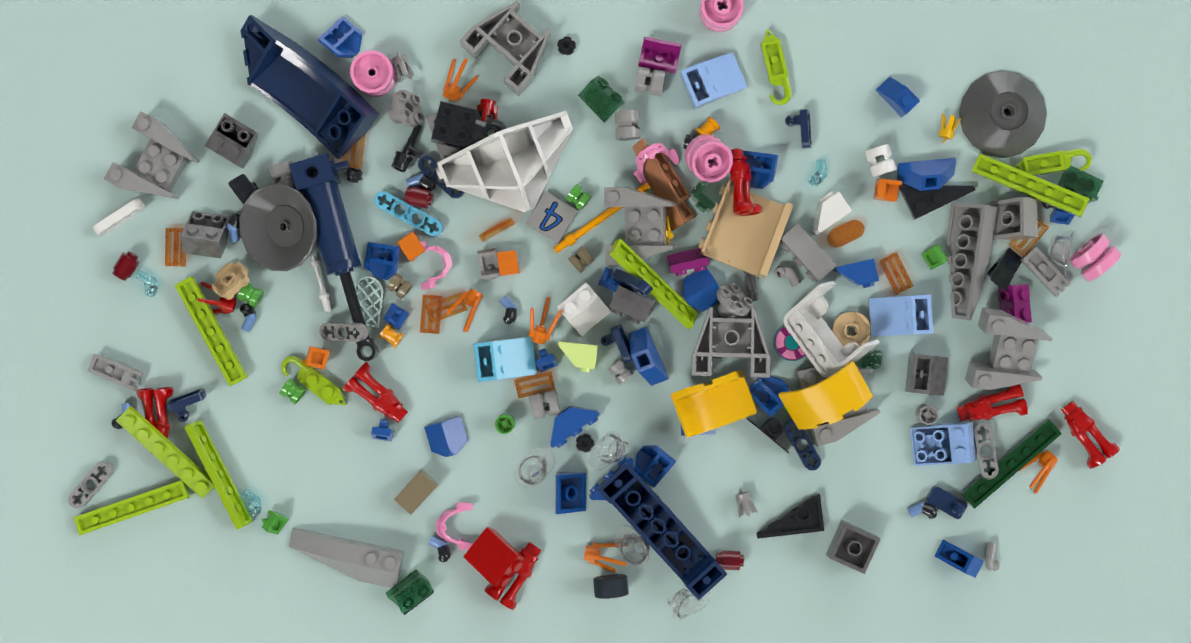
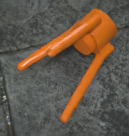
[442,58,478,103]
[446,288,483,332]
[528,297,562,344]
[1019,450,1058,494]
[584,542,627,573]

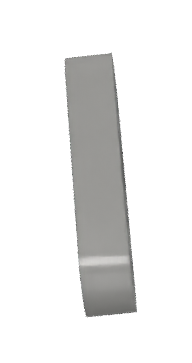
[319,322,368,342]
[974,423,998,480]
[68,461,114,508]

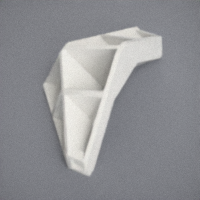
[436,111,573,212]

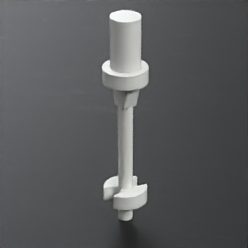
[309,256,332,312]

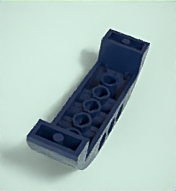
[597,462,727,600]

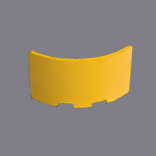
[778,361,873,430]
[670,370,758,438]

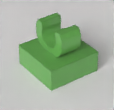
[921,245,948,270]
[262,510,289,535]

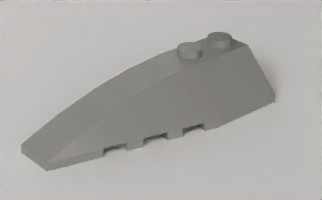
[946,202,997,321]
[289,528,405,589]

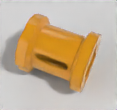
[695,116,721,135]
[379,324,404,348]

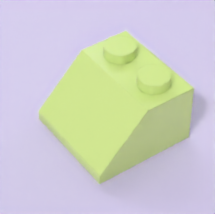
[558,341,598,372]

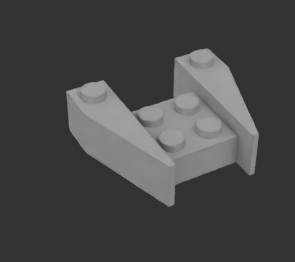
[460,1,551,96]
[104,111,199,199]
[604,187,677,265]
[691,307,770,378]
[965,308,1053,390]
[795,366,880,446]

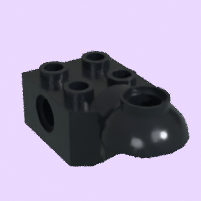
[431,101,507,150]

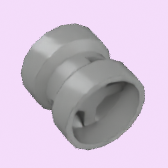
[607,358,634,385]
[915,405,938,425]

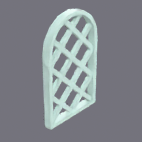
[349,276,384,328]

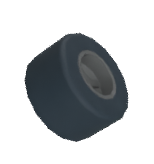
[593,574,629,599]

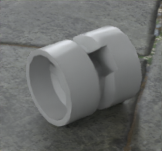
[634,66,665,96]
[615,110,641,141]
[269,161,296,189]
[529,390,560,420]

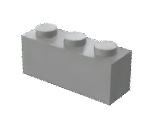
[779,223,837,282]

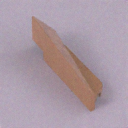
[633,139,697,231]

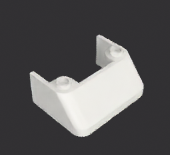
[784,281,880,377]

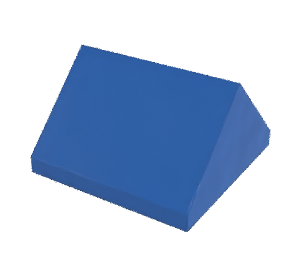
[555,472,586,514]

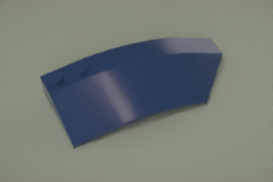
[240,15,379,159]

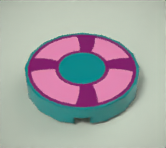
[773,325,806,361]

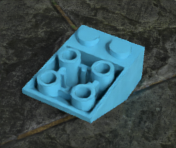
[473,337,537,382]

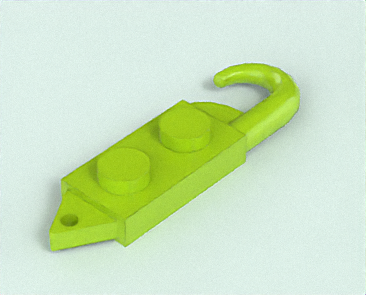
[760,29,792,105]
[1014,148,1092,176]
[281,356,346,406]

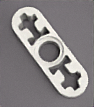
[93,198,145,237]

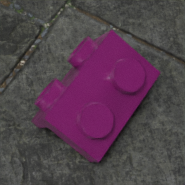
[638,37,682,74]
[667,248,710,276]
[998,284,1032,323]

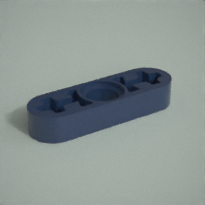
[418,156,465,199]
[610,268,653,297]
[784,419,821,471]

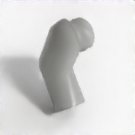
[774,265,801,287]
[985,542,1000,571]

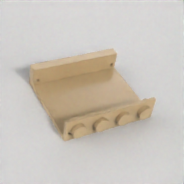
[698,180,793,279]

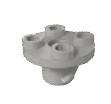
[388,90,424,127]
[716,283,753,318]

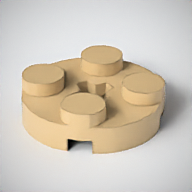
[212,262,250,300]
[831,312,870,347]

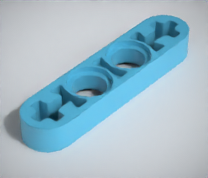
[374,191,443,237]

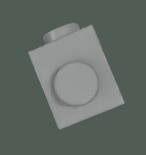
[477,248,500,280]

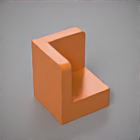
[873,178,902,202]
[397,232,425,262]
[497,250,520,276]
[302,346,330,370]

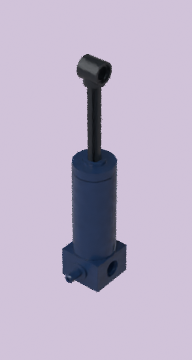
[289,153,379,361]

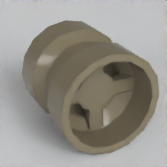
[568,247,595,273]
[386,273,413,299]

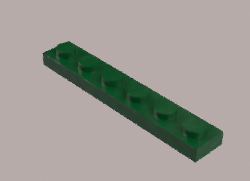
[960,419,1062,509]

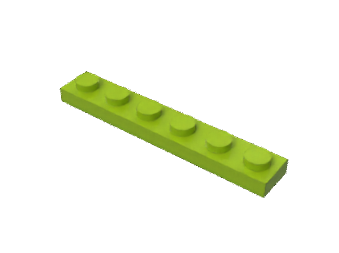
[971,154,1090,218]
[609,238,698,329]
[174,276,248,387]
[116,406,214,499]
[184,420,253,530]
[73,480,190,536]

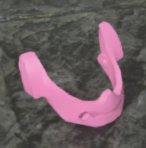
[634,143,680,185]
[420,241,452,290]
[436,502,473,550]

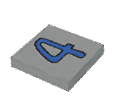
[525,191,578,243]

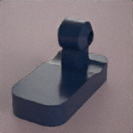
[785,109,812,149]
[601,324,633,363]
[166,388,207,422]
[926,486,967,519]

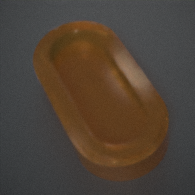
[479,218,515,243]
[827,220,864,248]

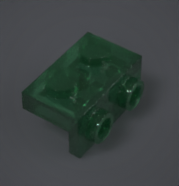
[578,76,625,123]
[1058,165,1104,203]
[691,181,716,213]
[386,570,434,615]

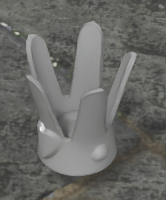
[392,52,415,82]
[735,488,758,518]

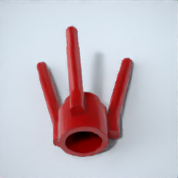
[477,98,498,133]
[198,282,237,314]

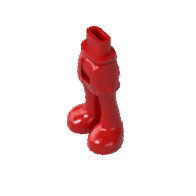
[730,148,763,216]
[342,362,408,423]
[956,384,1028,422]
[136,387,174,454]
[1061,401,1120,469]
[484,542,542,610]

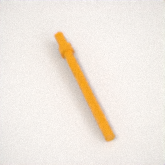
[553,182,651,253]

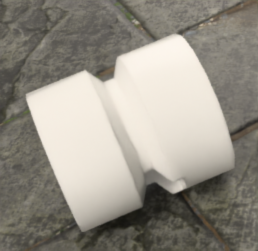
[865,144,897,178]

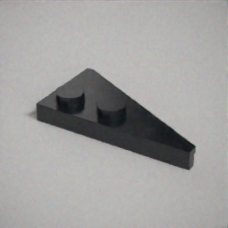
[899,185,976,220]
[756,493,824,539]

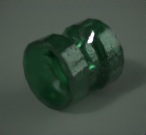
[859,350,882,369]

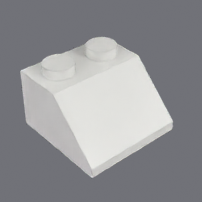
[812,191,852,235]
[557,282,611,336]

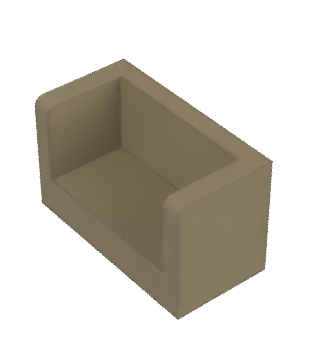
[394,469,439,515]

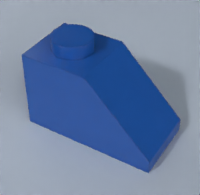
[876,77,920,118]
[834,258,879,288]
[934,540,984,578]

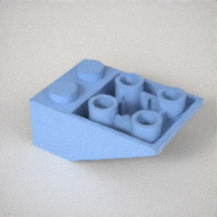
[680,52,747,110]
[868,294,933,337]
[910,421,977,466]

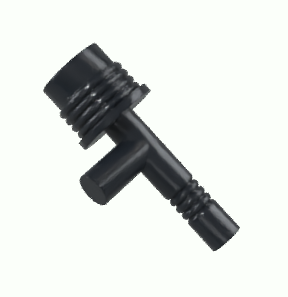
[391,124,423,173]

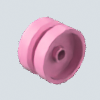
[700,0,743,32]
[350,50,396,97]
[685,134,733,183]
[1069,233,1122,281]

